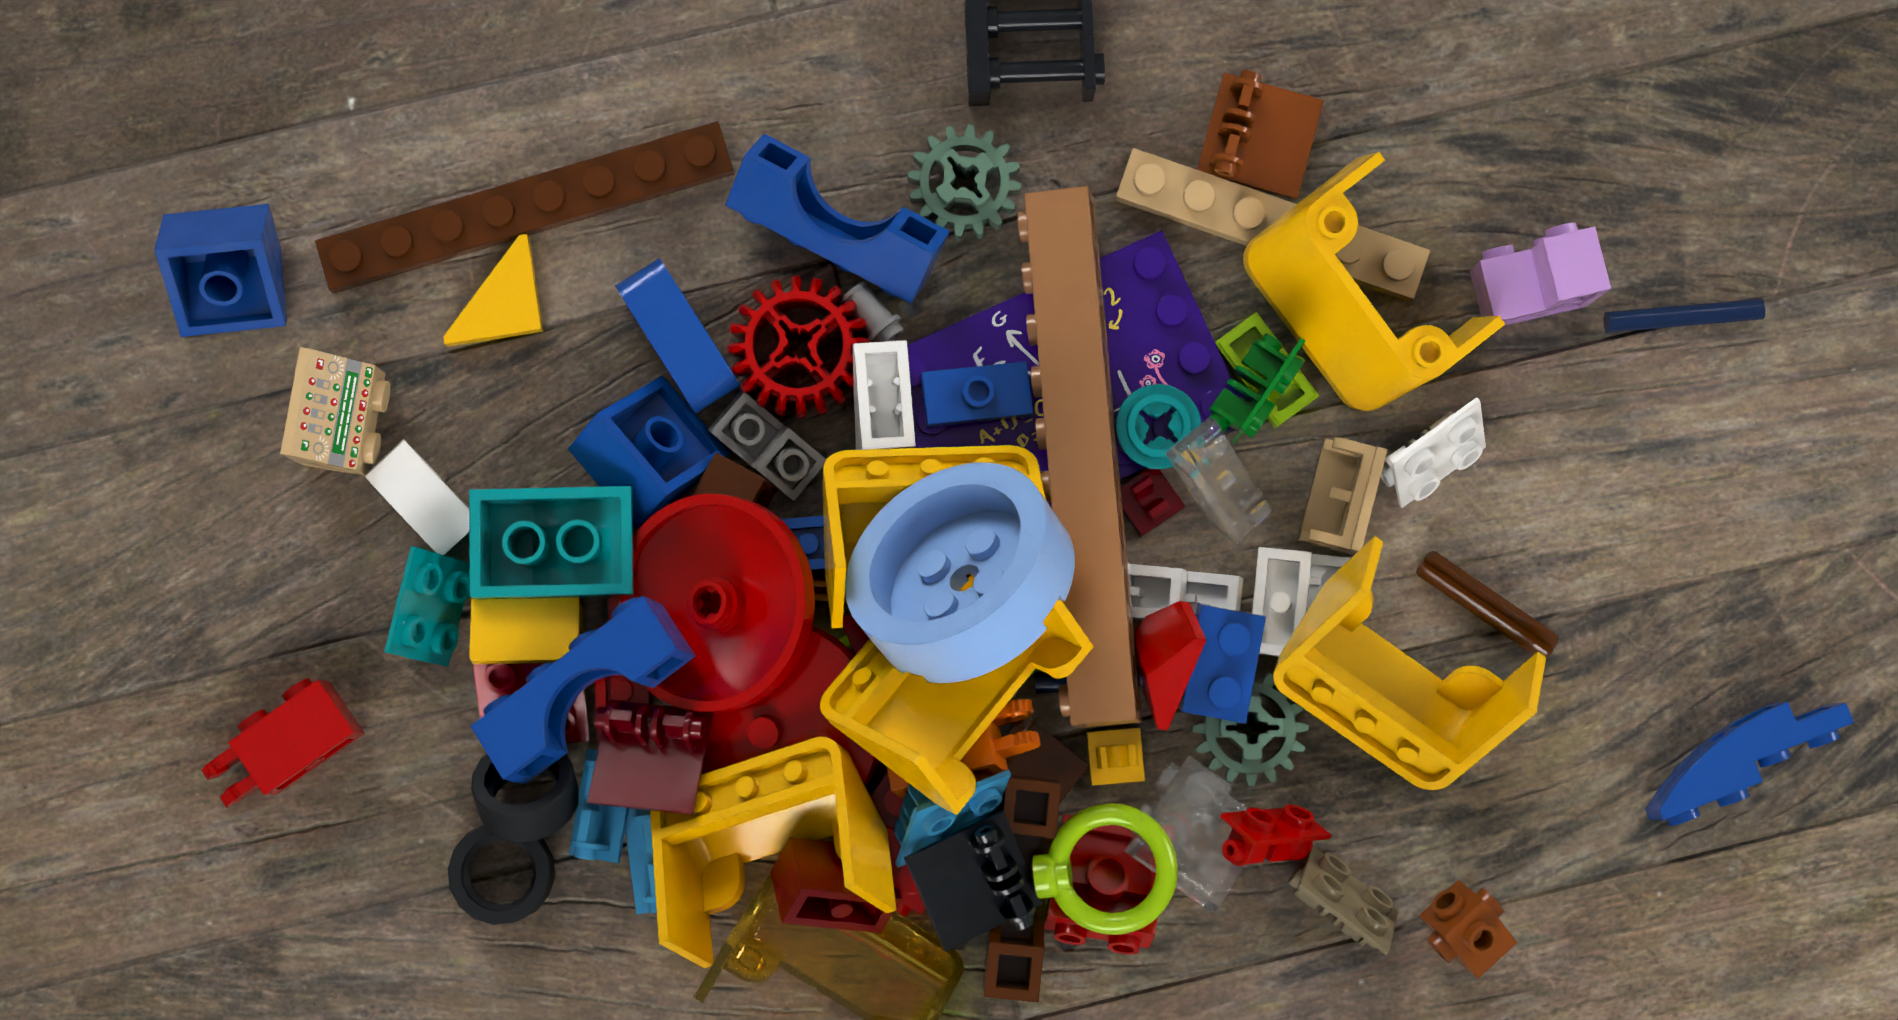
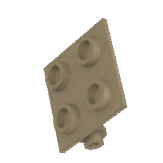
[1287,846,1398,955]

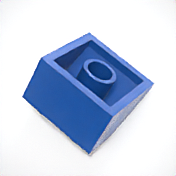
[154,204,287,337]
[568,376,730,529]

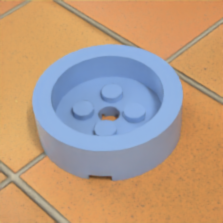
[845,462,1075,683]

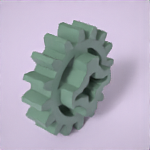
[908,124,1022,241]
[1190,673,1309,786]

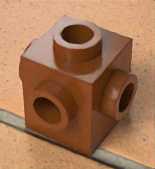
[1419,880,1518,979]

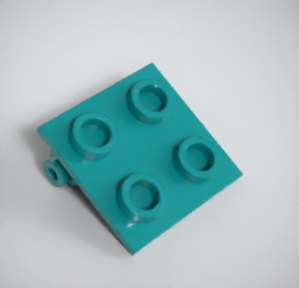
[384,546,470,667]

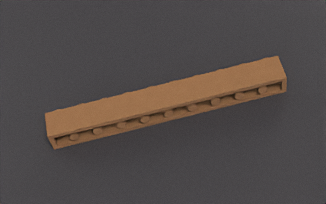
[1017,186,1142,728]

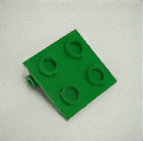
[1207,333,1305,445]

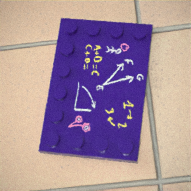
[907,230,1241,508]

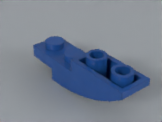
[1645,702,1854,826]

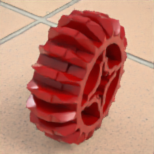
[727,276,870,419]

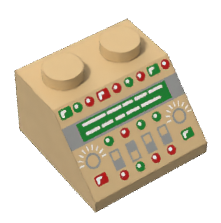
[280,347,390,476]

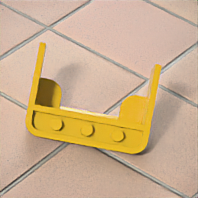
[1243,152,1505,411]
[823,445,1046,629]
[1273,536,1546,790]
[650,737,896,968]

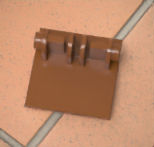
[1197,70,1324,200]

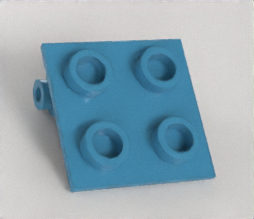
[894,769,1011,868]

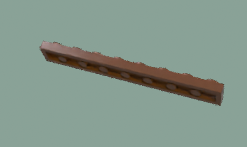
[315,121,735,294]

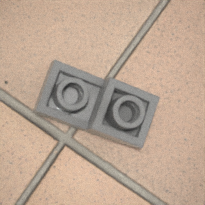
[707,390,826,501]

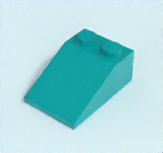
[469,486,633,599]

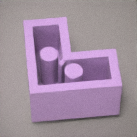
[1469,223,1611,326]

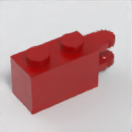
[201,678,365,808]

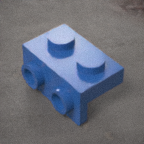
[1178,602,1266,724]

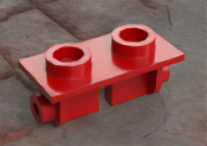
[1220,804,1332,866]

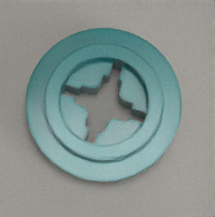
[1116,384,1201,470]

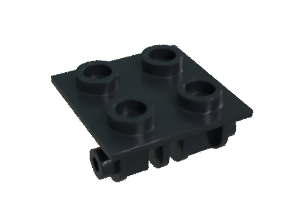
[903,810,1043,952]

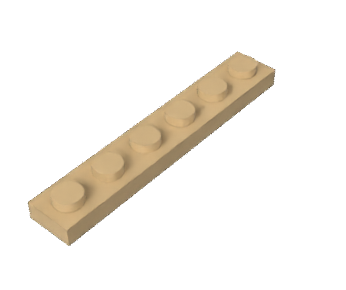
[1115,148,1430,302]

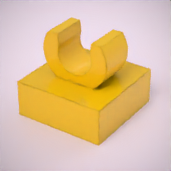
[1086,728,1145,786]

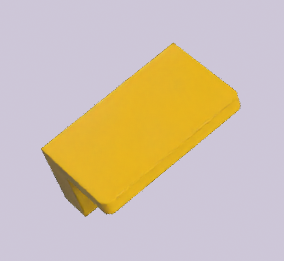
[469,597,585,664]

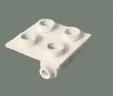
[1380,397,1486,508]

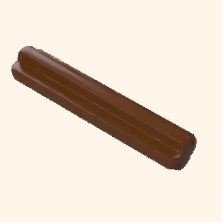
[1416,551,1559,658]

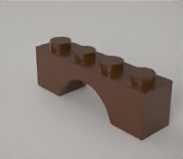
[982,775,1061,1003]

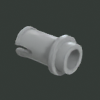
[839,281,905,342]

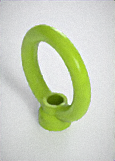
[1032,803,1178,935]

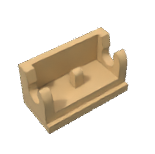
[1297,437,1388,556]

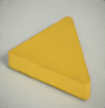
[443,234,544,347]

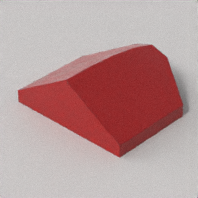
[1135,601,1206,731]

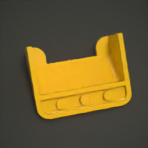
[820,574,1094,815]

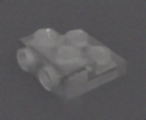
[1124,755,1248,913]

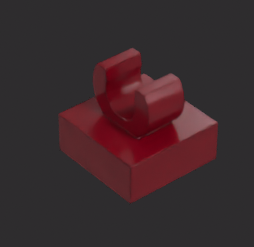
[1121,468,1185,538]

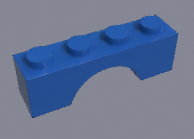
[725,133,950,303]
[470,596,696,784]

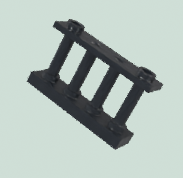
[964,0,1105,106]

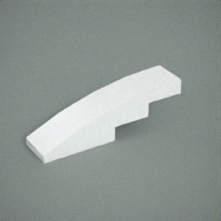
[853,340,916,450]
[1128,563,1244,621]

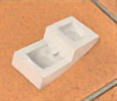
[365,439,469,555]

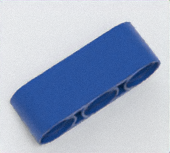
[615,258,740,414]

